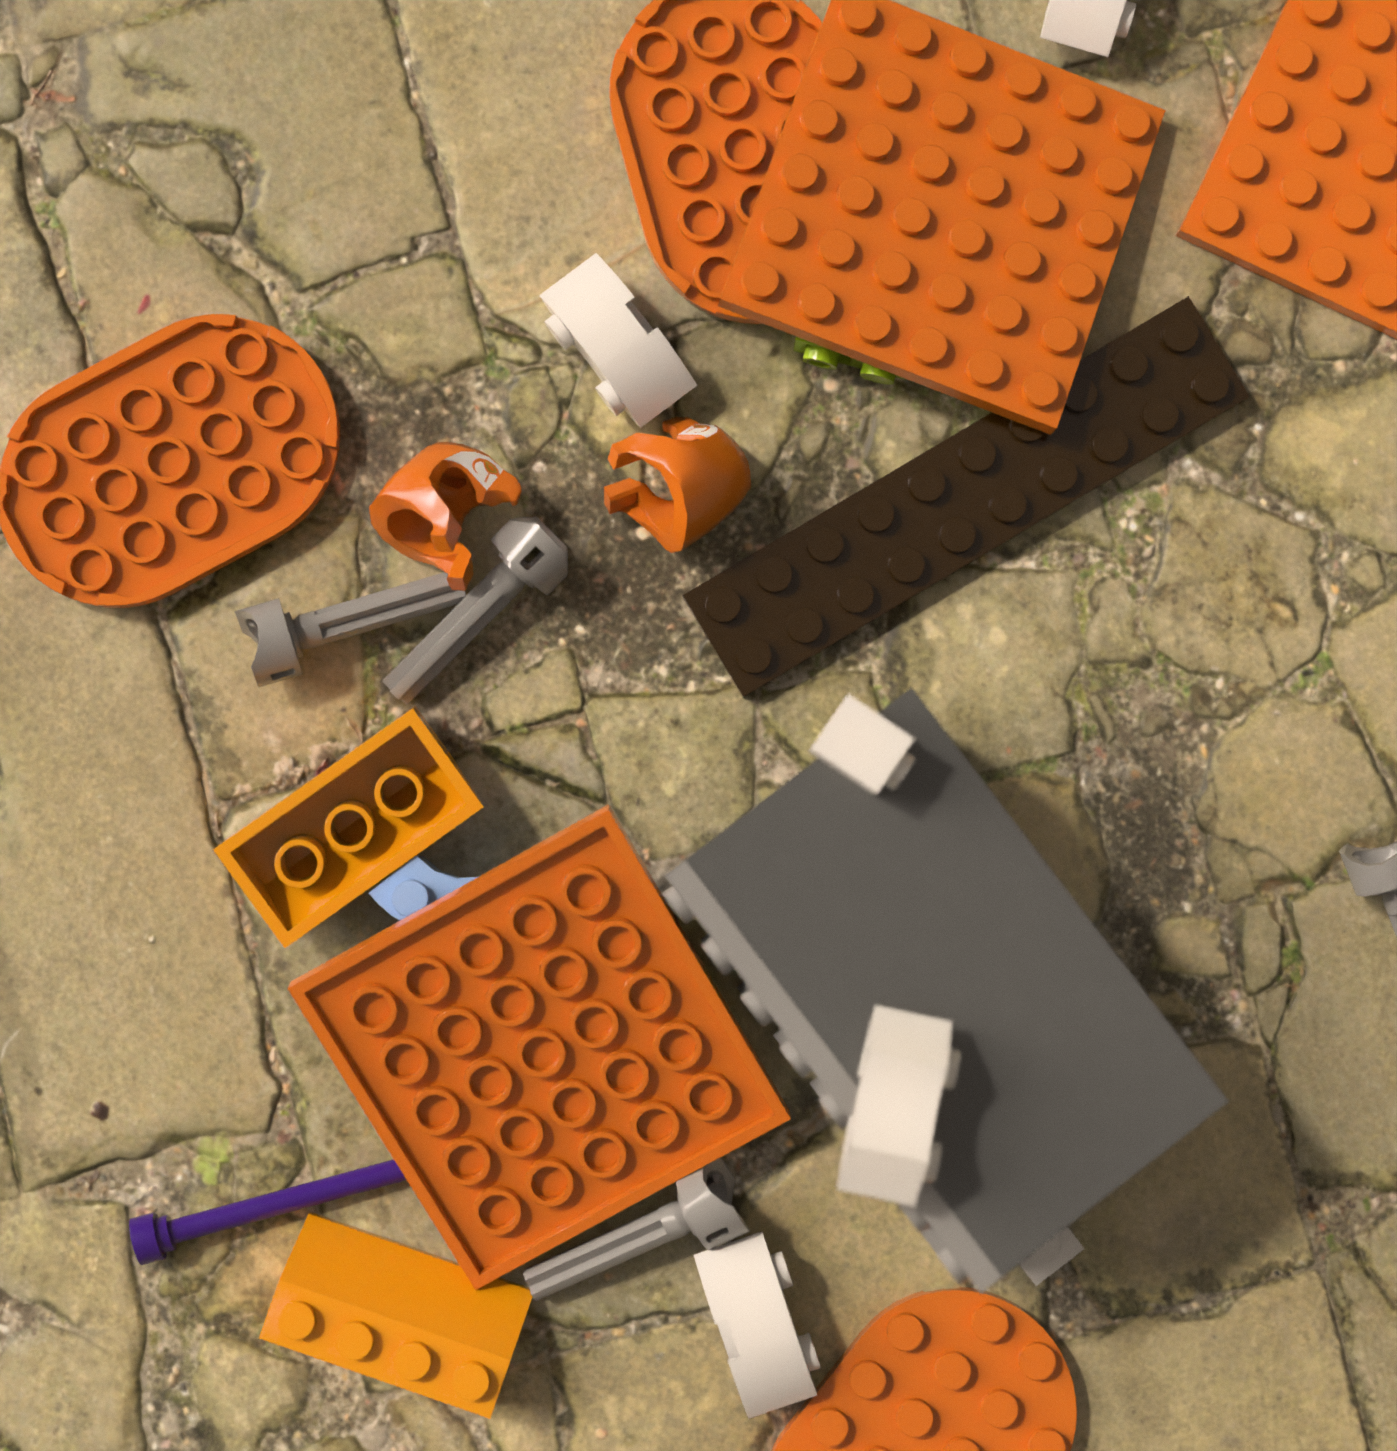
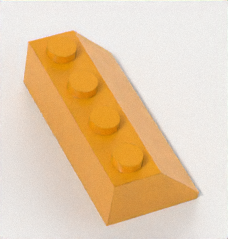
[213,706,484,948]
[259,1212,532,1419]

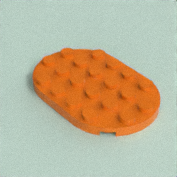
[609,0,822,324]
[0,314,340,608]
[771,1287,1077,1451]

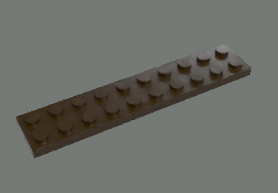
[683,296,1250,698]

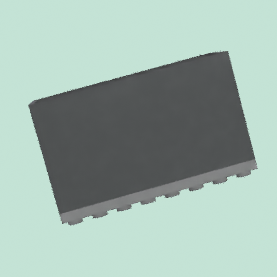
[662,688,1229,1293]

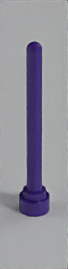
[129,1159,407,1266]

